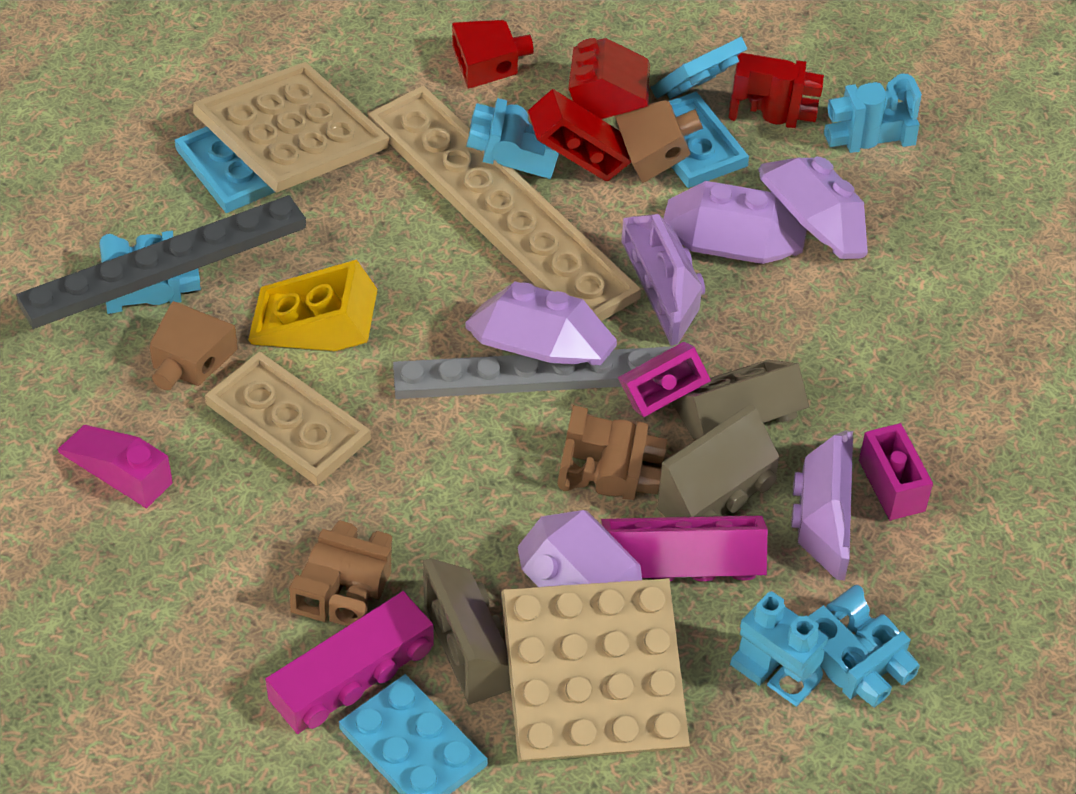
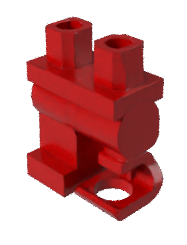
[728,53,824,128]

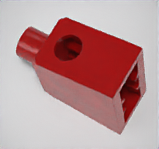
[452,20,534,89]

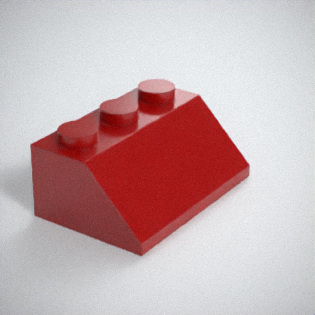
[568,38,650,119]

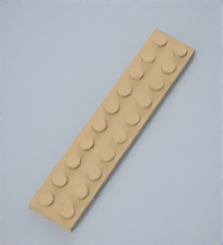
[368,85,641,322]

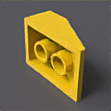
[248,259,378,351]

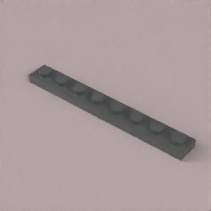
[16,195,306,329]

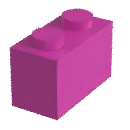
[618,342,711,417]
[858,423,933,521]

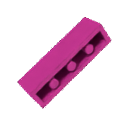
[601,516,768,581]
[265,591,434,734]

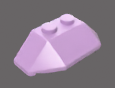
[758,156,868,259]
[663,181,807,264]
[622,214,705,346]
[465,281,617,365]
[791,430,853,581]
[517,510,642,587]

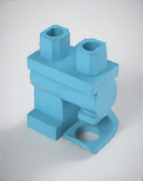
[824,73,922,153]
[466,98,559,179]
[99,231,201,314]
[808,585,920,708]
[730,591,829,707]

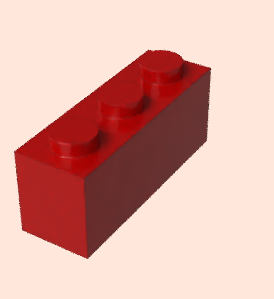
[528,89,631,181]

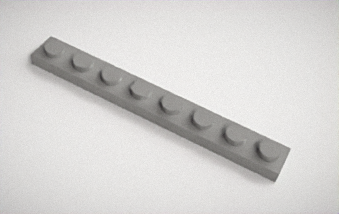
[393,345,693,399]

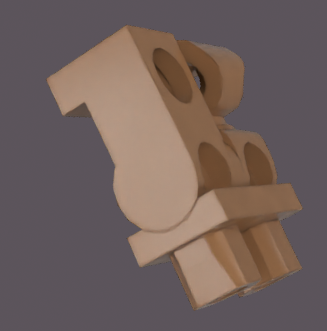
[557,405,668,500]
[289,520,392,626]

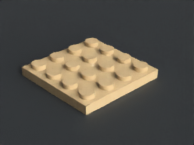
[193,62,390,193]
[501,578,690,763]

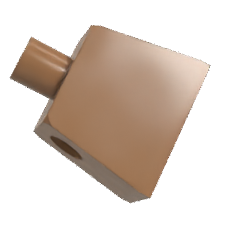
[615,100,703,183]
[149,301,238,391]

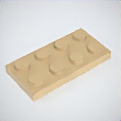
[205,351,371,486]

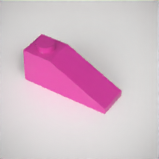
[58,424,173,509]

